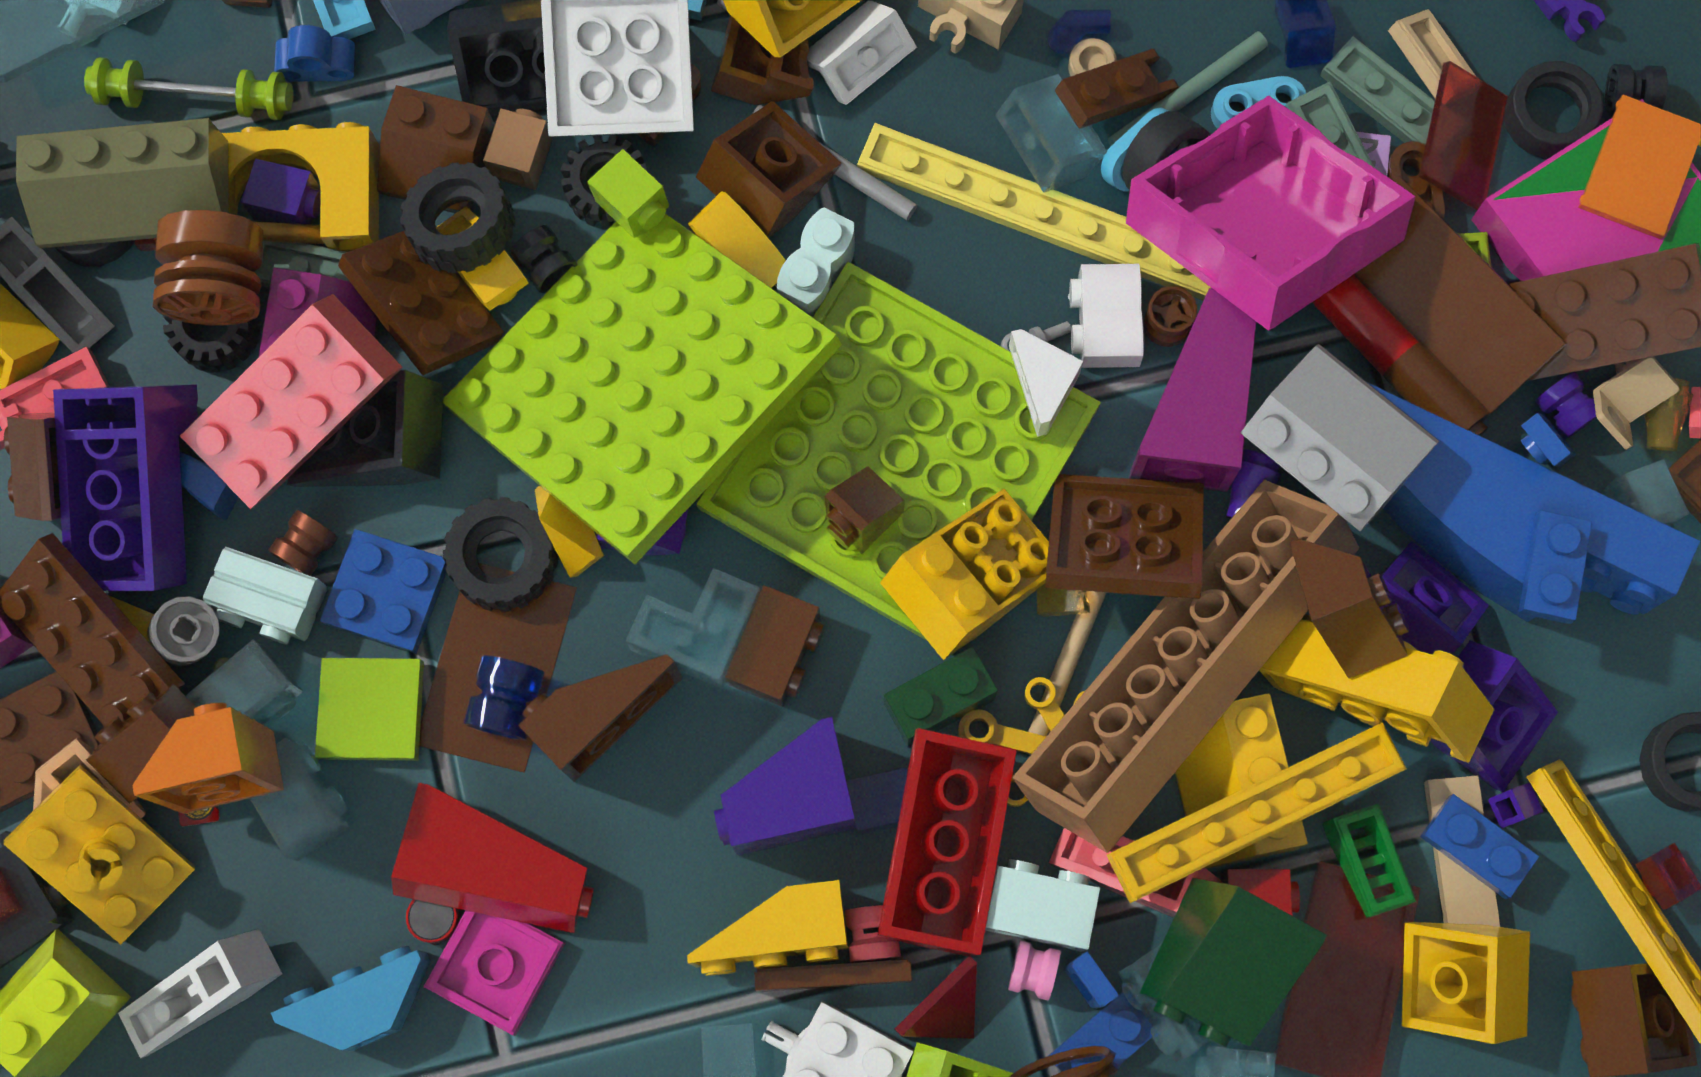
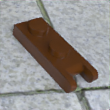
[1055,49,1179,129]

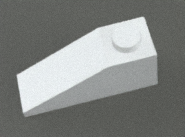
[118,929,282,1059]

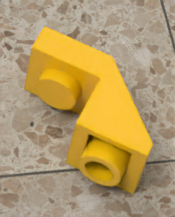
[436,206,529,311]

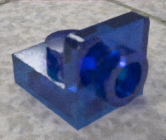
[1275,0,1336,68]

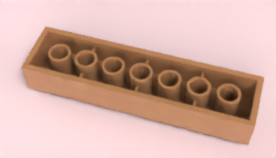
[1012,480,1359,853]

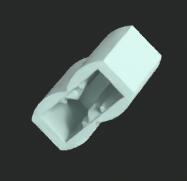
[777,207,855,317]

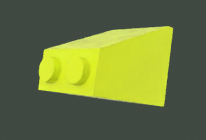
[0,930,131,1077]

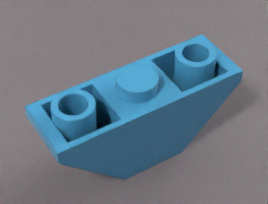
[271,946,430,1051]

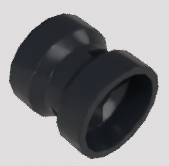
[1605,64,1668,112]
[510,225,577,293]

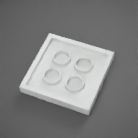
[541,0,694,137]

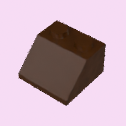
[377,85,495,213]
[696,101,842,238]
[4,413,61,521]
[1290,539,1409,679]
[1571,963,1698,1077]

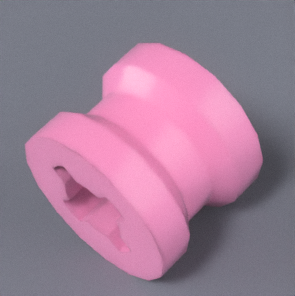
[1008,940,1061,1001]

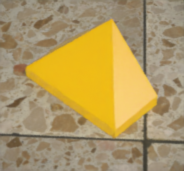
[535,486,604,578]

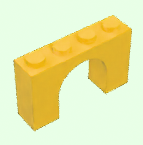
[222,122,379,252]

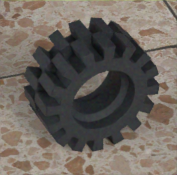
[561,135,648,229]
[163,315,260,373]

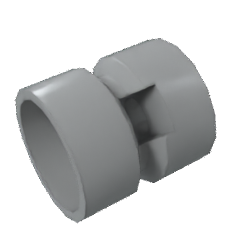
[147,596,219,667]

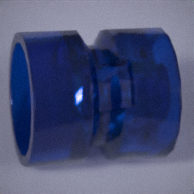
[462,655,545,741]

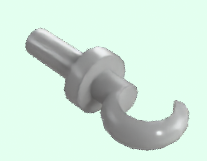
[1001,321,1071,351]

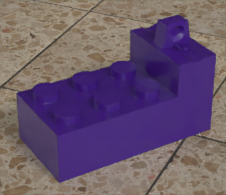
[53,384,199,591]

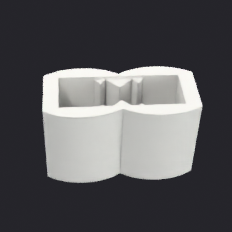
[1069,264,1143,368]

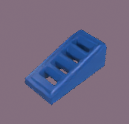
[180,452,239,520]

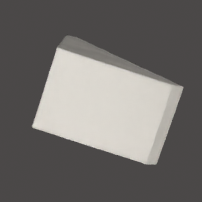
[1009,329,1083,437]

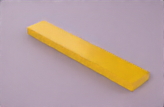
[1106,722,1407,903]
[1526,759,1701,1044]

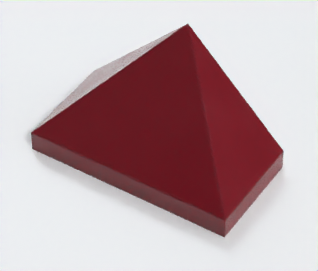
[894,955,977,1039]

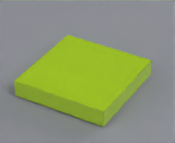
[315,658,424,761]

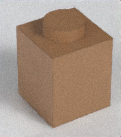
[483,109,553,190]

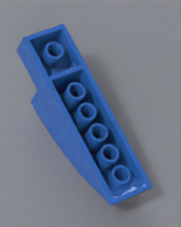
[1365,381,1700,622]

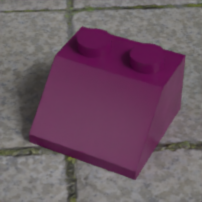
[259,267,379,357]

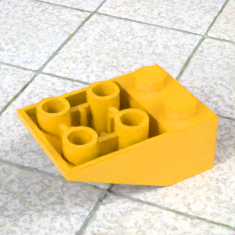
[880,489,1049,660]
[687,880,848,976]

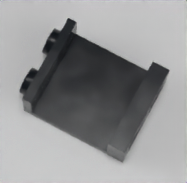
[0,831,75,969]

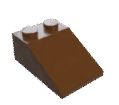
[518,654,683,782]

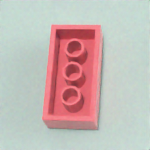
[180,294,403,509]

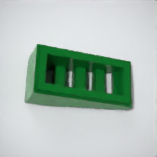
[1322,803,1417,918]

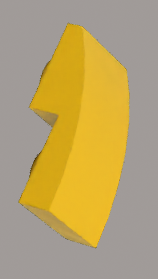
[688,191,786,288]

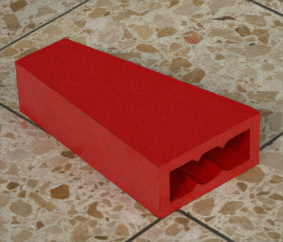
[391,783,594,933]

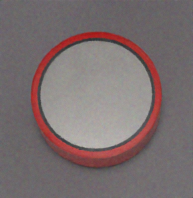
[406,899,460,943]

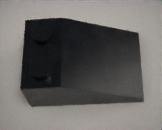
[287,370,443,487]

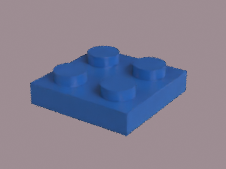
[320,529,447,654]

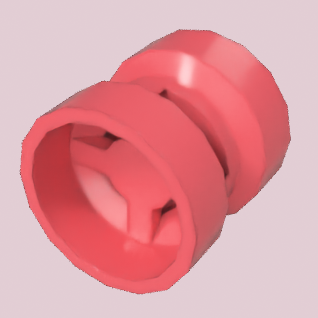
[844,905,901,963]

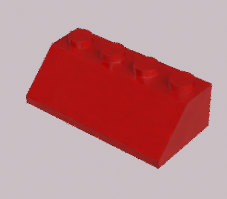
[878,728,1017,956]

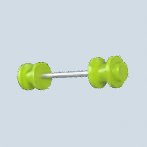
[84,57,293,120]

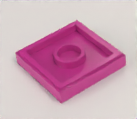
[424,910,565,1036]

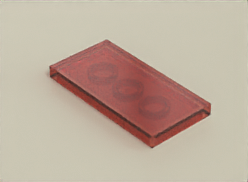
[1272,861,1421,1077]

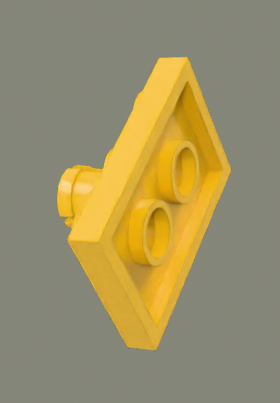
[3,765,195,945]

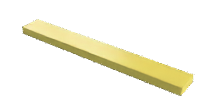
[857,123,1211,301]

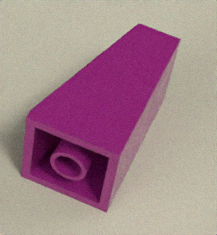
[1129,288,1256,492]

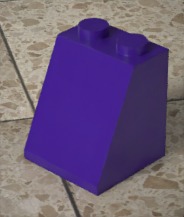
[714,717,856,856]

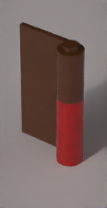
[1312,176,1567,436]

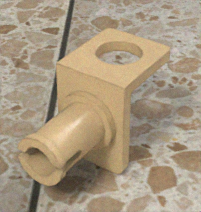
[1593,356,1679,450]

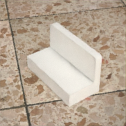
[807,0,917,105]

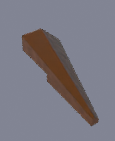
[711,15,814,105]

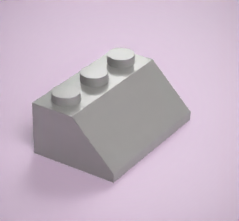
[1240,344,1439,531]

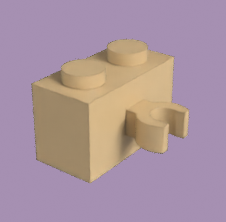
[918,0,1024,53]

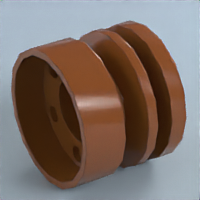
[152,210,264,326]

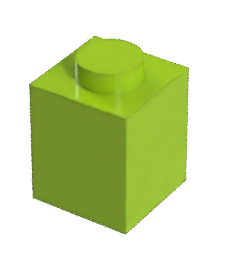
[587,149,669,238]

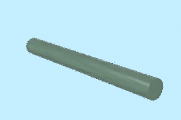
[1108,31,1268,146]

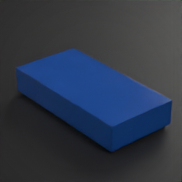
[1064,951,1119,1009]

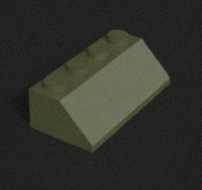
[16,118,229,248]

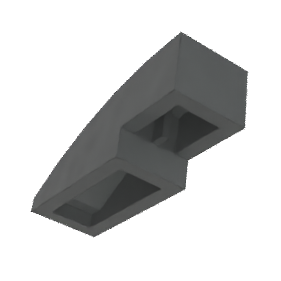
[0,217,115,353]

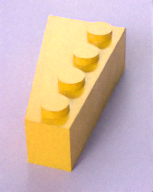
[1259,615,1494,763]

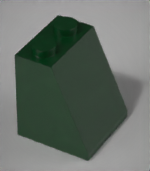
[1139,878,1327,1048]

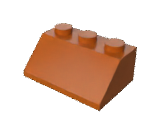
[132,703,284,814]

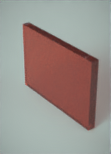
[1419,61,1508,210]

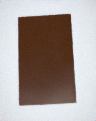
[419,563,577,773]

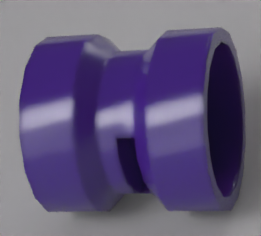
[1535,372,1597,440]

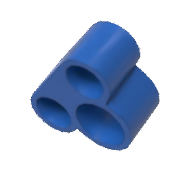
[274,25,355,82]

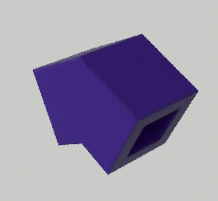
[1488,782,1543,829]

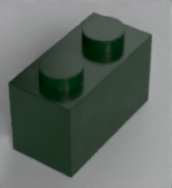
[883,647,998,747]

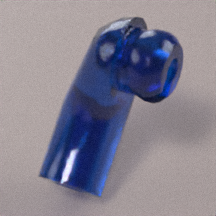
[1048,9,1111,54]

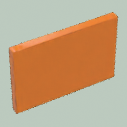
[1578,95,1701,240]

